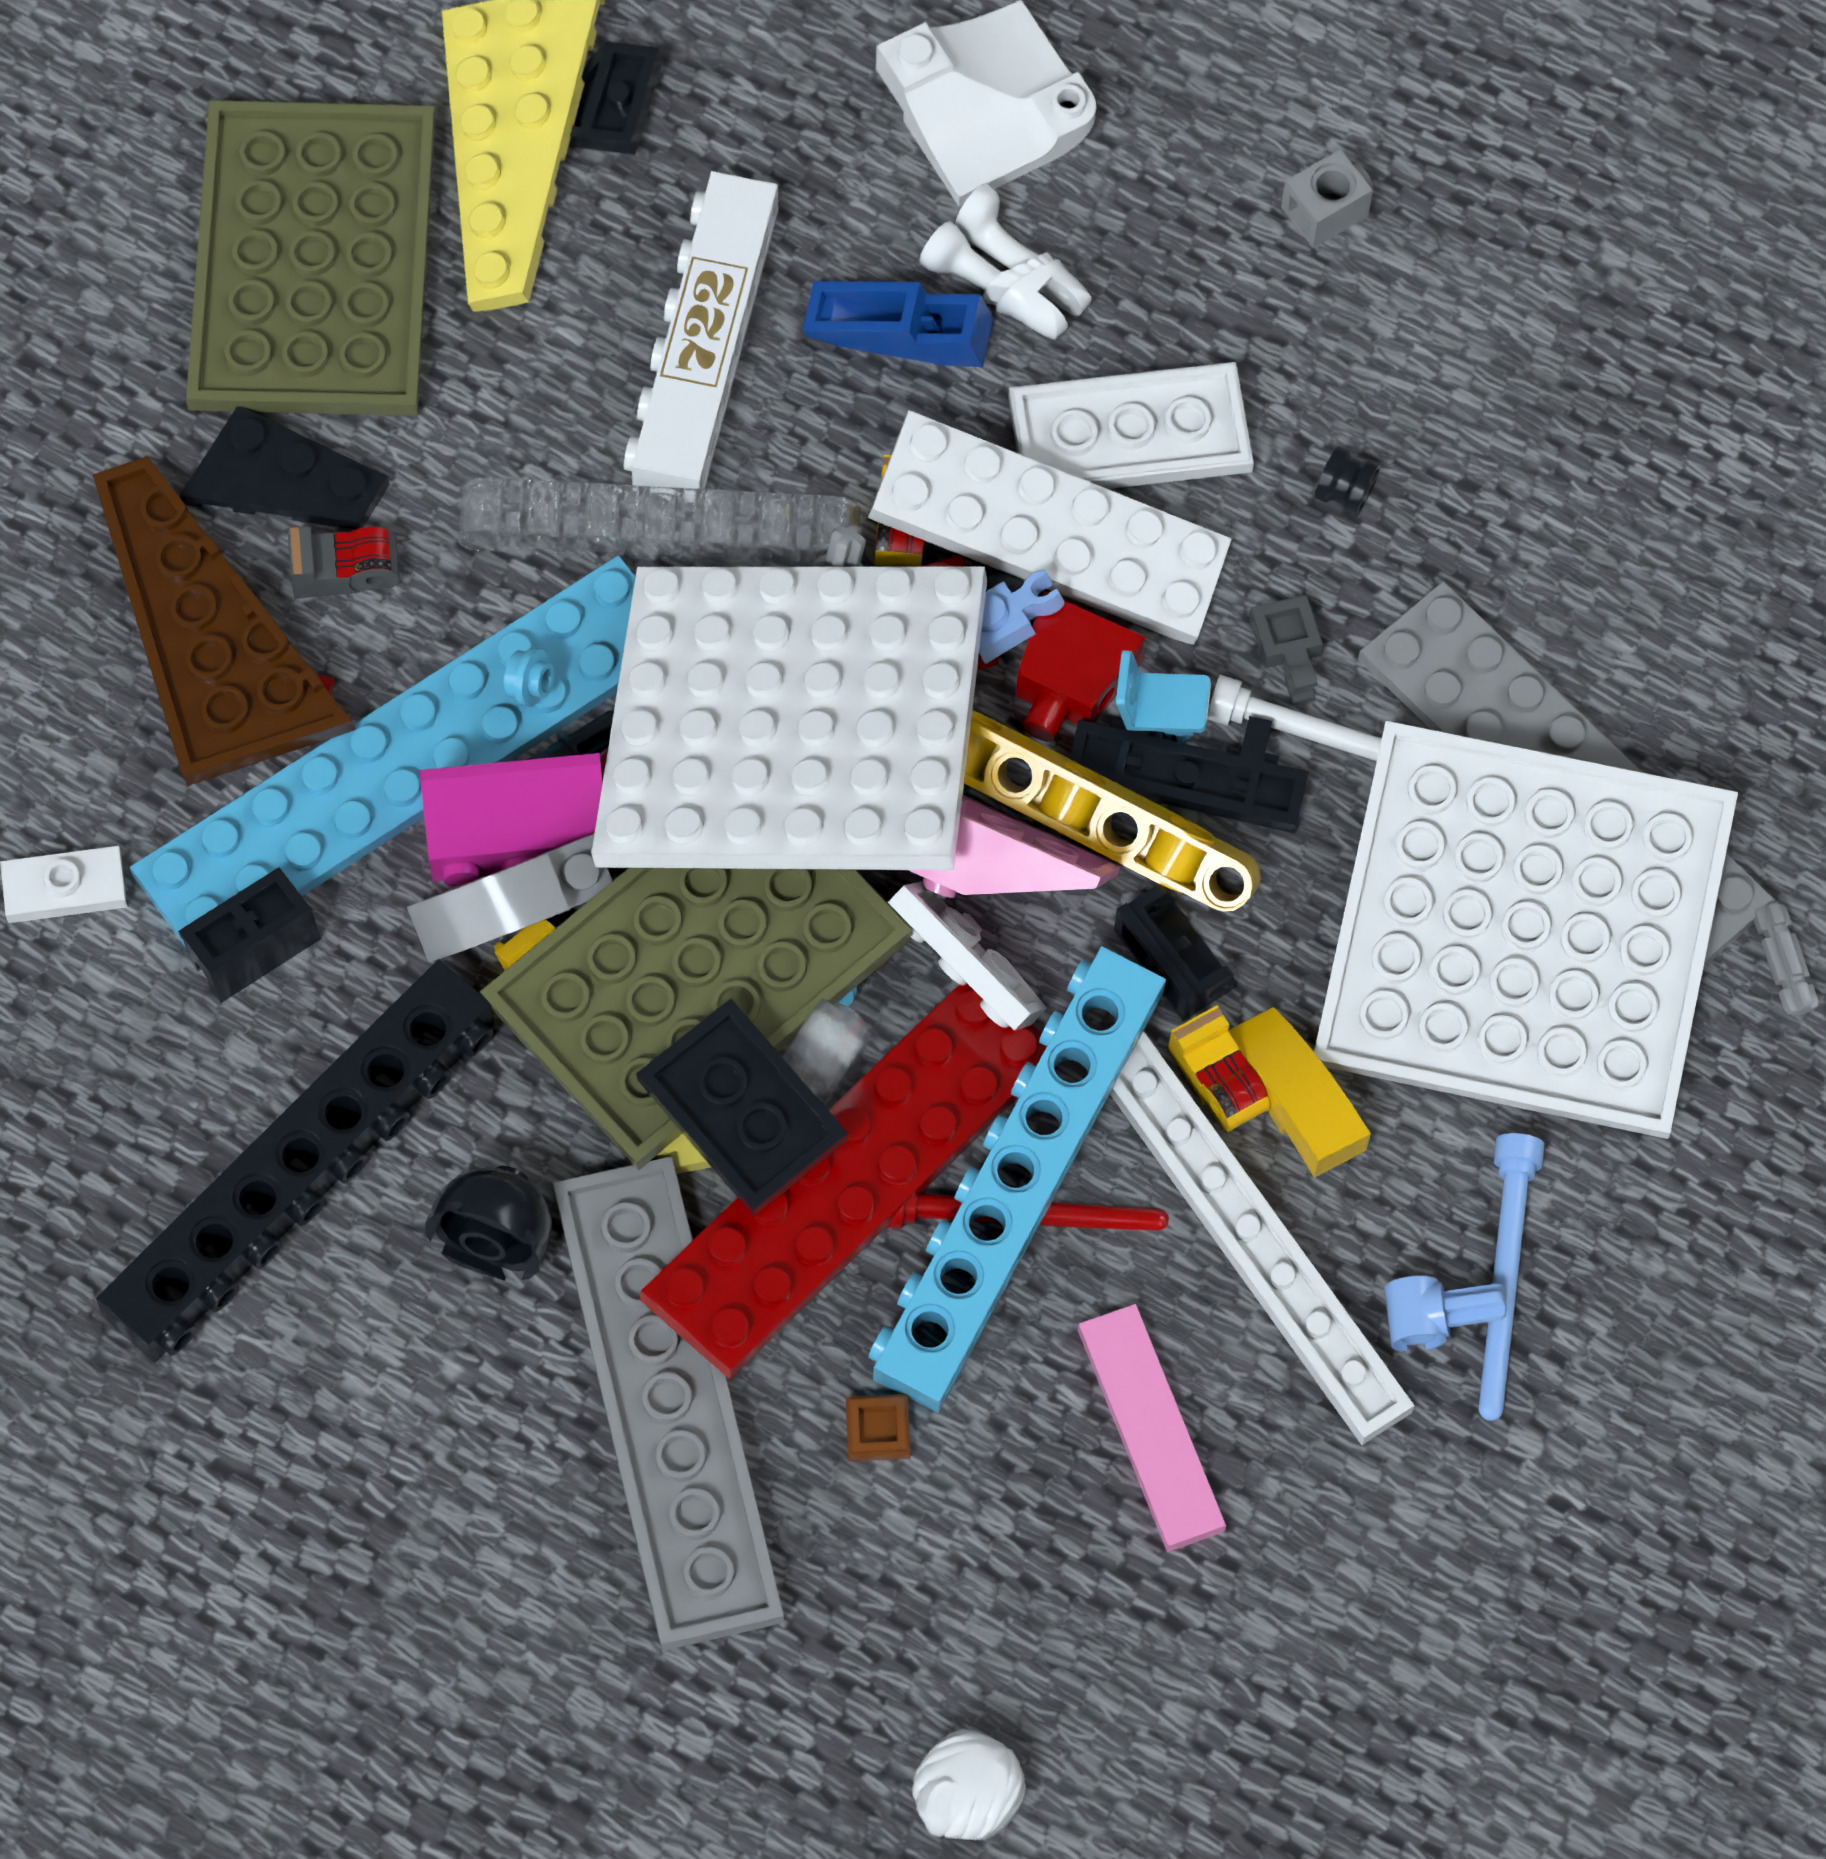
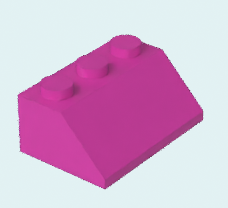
[420,753,603,887]

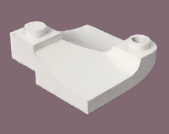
[876,0,1096,206]

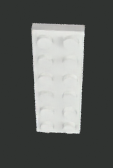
[868,410,1231,645]

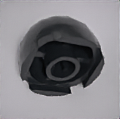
[425,1166,552,1281]

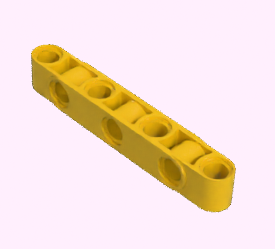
[964,710,1261,912]

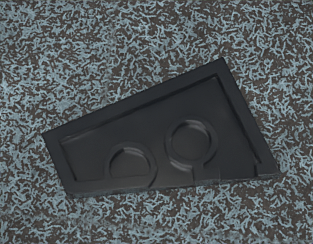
[180,406,390,530]

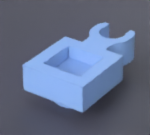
[979,570,1065,664]

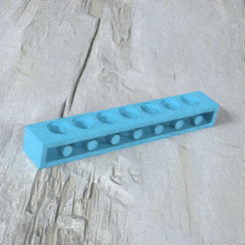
[868,946,1166,1413]

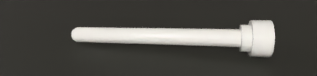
[1207,675,1382,761]

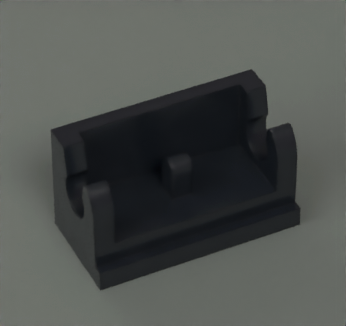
[178,867,321,1003]
[1114,884,1237,1021]

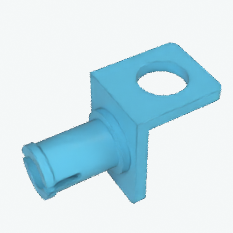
[1116,650,1211,743]

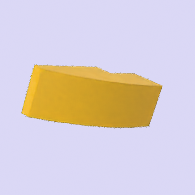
[1228,1007,1371,1178]

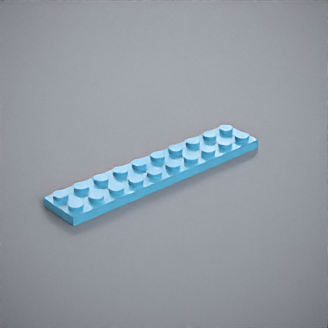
[130,555,635,948]

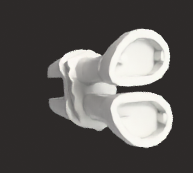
[919,183,1092,340]

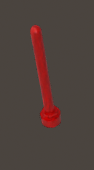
[886,1194,1169,1231]

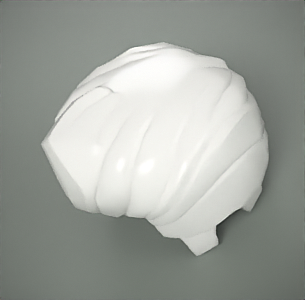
[912,1729,1026,1840]

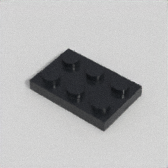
[636,998,849,1216]

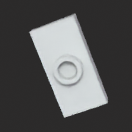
[0,846,127,923]

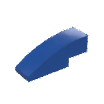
[802,281,993,367]

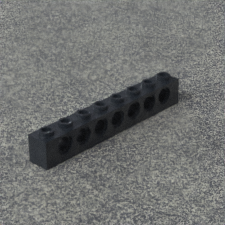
[96,959,494,1363]

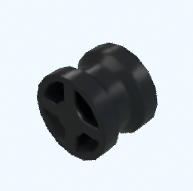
[1314,446,1381,517]

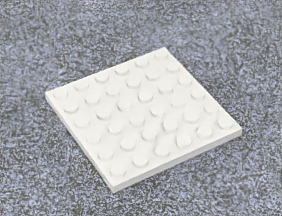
[591,567,987,870]
[1314,721,1738,1139]

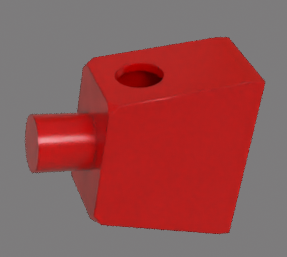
[1016,592,1146,742]

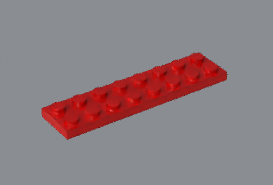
[640,983,1047,1380]

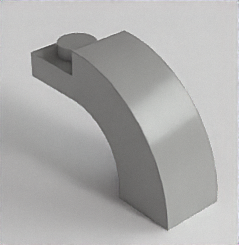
[407,834,612,962]

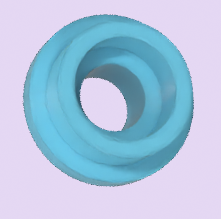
[504,647,555,707]

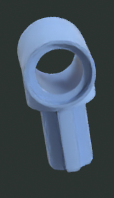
[1384,1276,1507,1351]

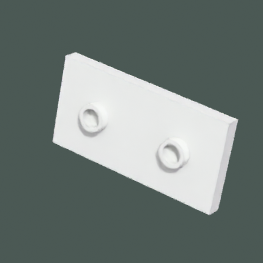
[1008,362,1254,489]

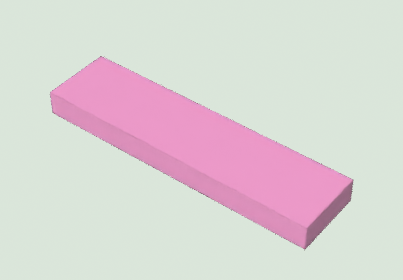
[1078,1304,1226,1552]

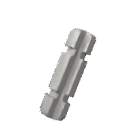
[1754,902,1819,1017]

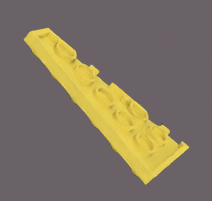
[442,0,605,312]

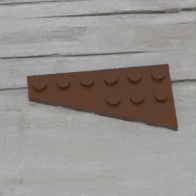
[92,456,356,786]

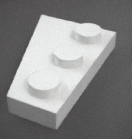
[888,881,1047,1031]

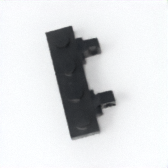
[1069,716,1309,833]

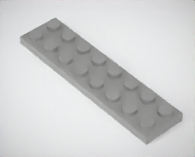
[1358,581,1775,968]
[553,1156,784,1651]

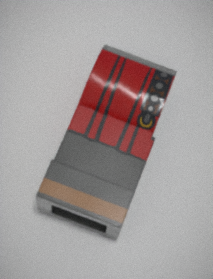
[287,527,400,599]

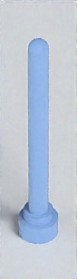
[1479,1133,1545,1421]

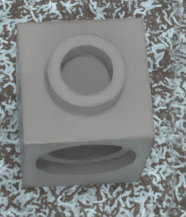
[1281,149,1373,248]

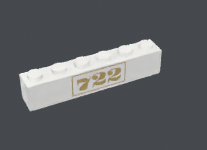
[624,171,778,505]

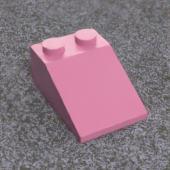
[909,795,1122,898]

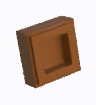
[846,1395,910,1461]

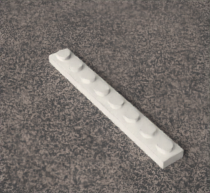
[1110,1031,1415,1445]

